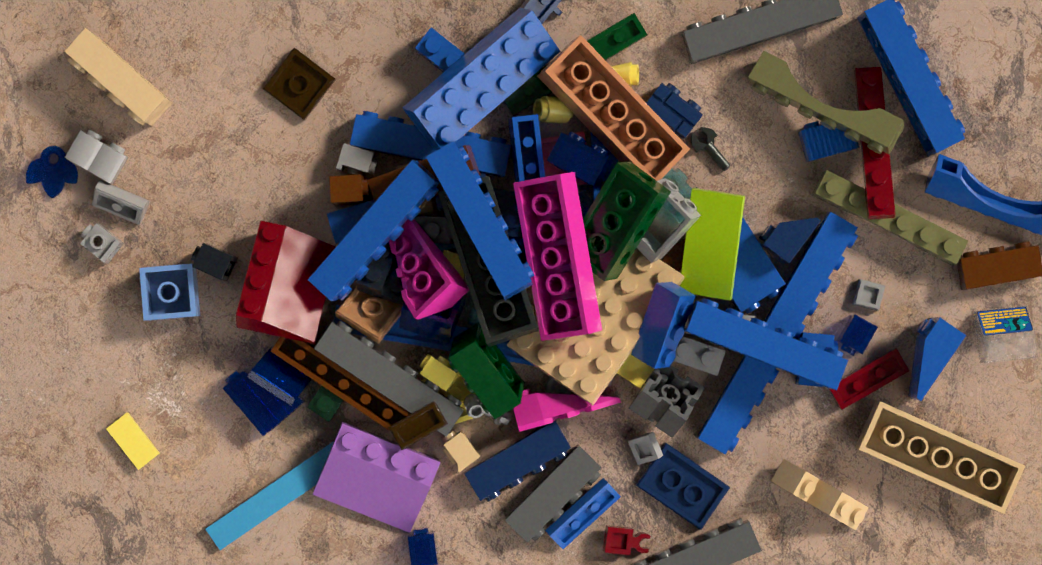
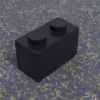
[191,243,238,281]

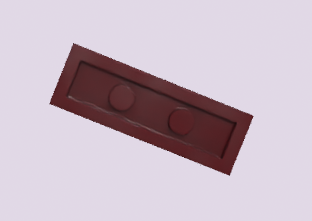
[828,348,910,410]

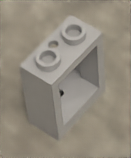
[617,178,701,263]

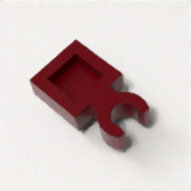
[603,525,651,555]

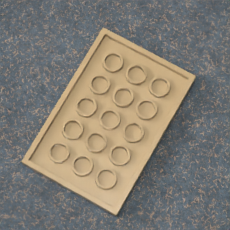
[507,241,685,406]

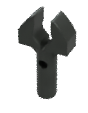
[691,127,730,171]

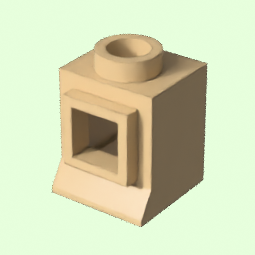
[442,430,481,472]

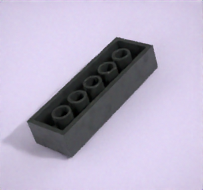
[438,176,539,347]

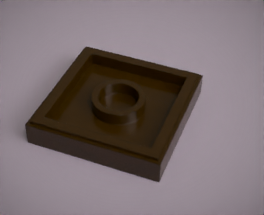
[263,47,336,121]

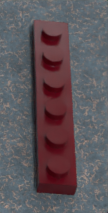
[854,67,896,219]

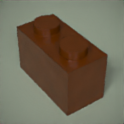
[329,174,371,206]

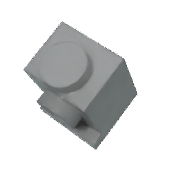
[336,143,378,175]
[80,223,124,264]

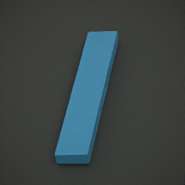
[206,441,334,550]

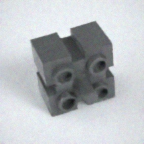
[629,365,705,438]

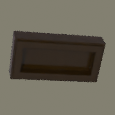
[389,401,448,450]

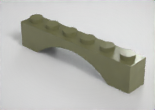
[748,50,905,154]
[812,170,968,265]

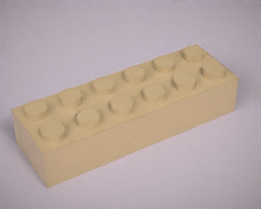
[855,400,1025,514]

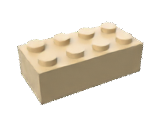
[64,28,173,126]

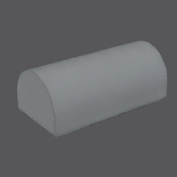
[92,180,149,225]

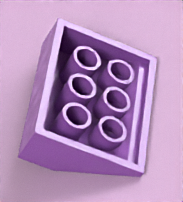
[313,421,440,533]

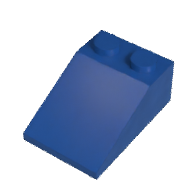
[908,317,966,401]

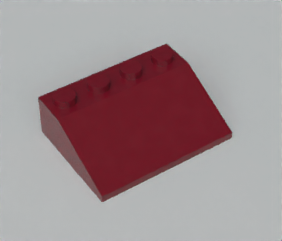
[236,221,336,344]

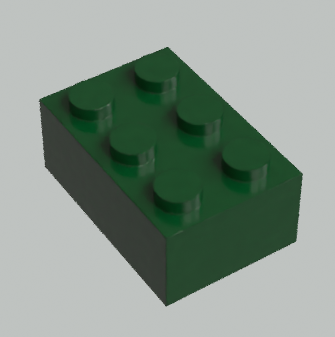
[448,322,525,419]

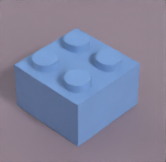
[139,263,201,321]

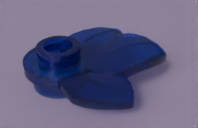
[26,146,78,198]

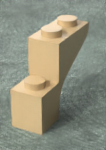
[771,459,868,530]

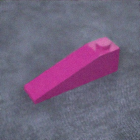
[389,219,469,320]
[513,388,621,432]

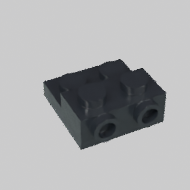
[356,242,407,306]

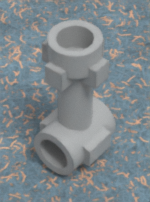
[463,394,512,425]

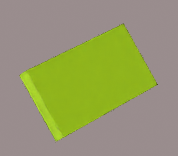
[680,188,745,301]

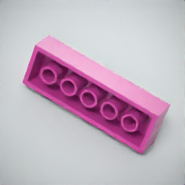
[513,172,602,341]

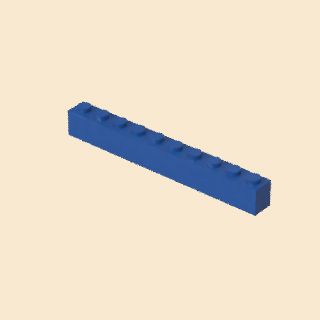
[696,212,858,455]

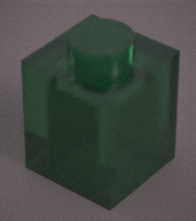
[307,385,344,422]

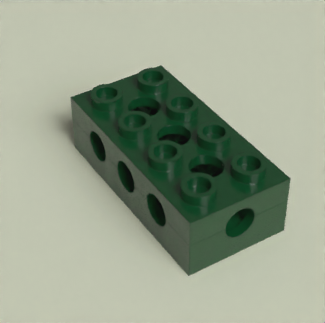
[583,161,671,281]

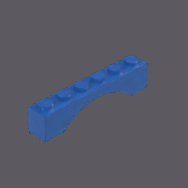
[925,154,1042,235]

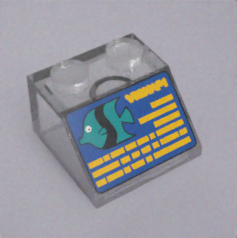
[974,305,1038,363]

